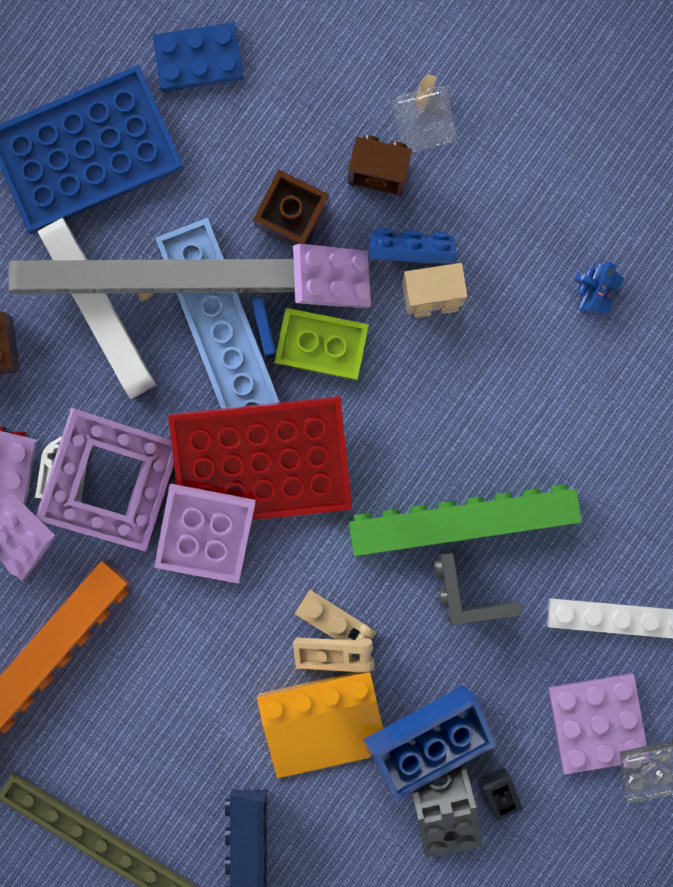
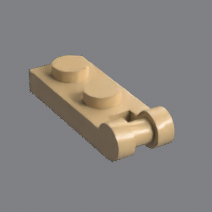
[295,589,377,655]
[293,638,375,672]

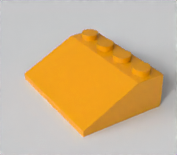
[257,672,383,779]

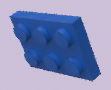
[152,22,244,92]
[369,228,456,264]

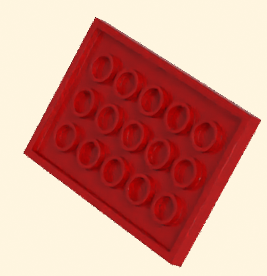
[168,396,352,520]

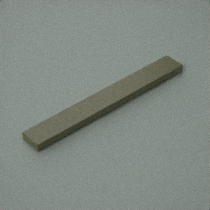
[0,772,200,887]

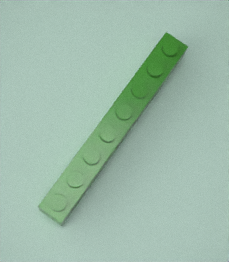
[349,484,582,556]

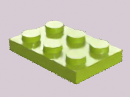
[274,308,369,381]

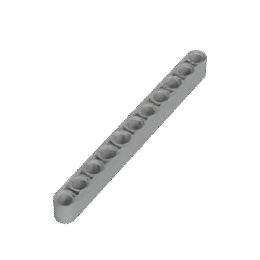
[8,259,295,294]

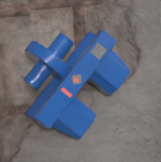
[574,262,624,314]

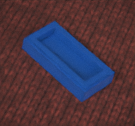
[252,298,276,358]

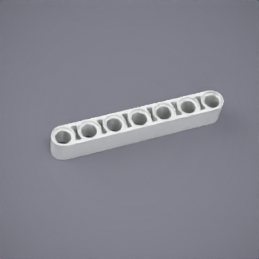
[38,218,156,399]

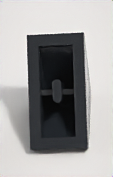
[479,767,523,821]

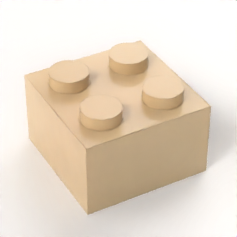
[402,263,467,318]

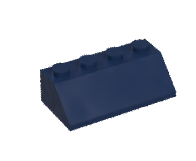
[225,790,267,887]

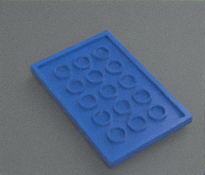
[0,64,184,235]

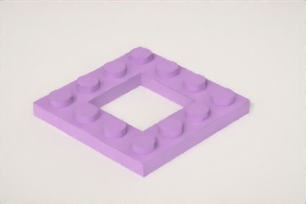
[36,408,174,551]

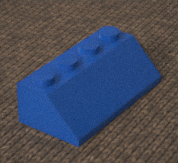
[363,685,497,801]

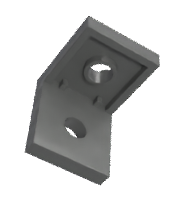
[434,552,522,625]
[412,763,482,858]

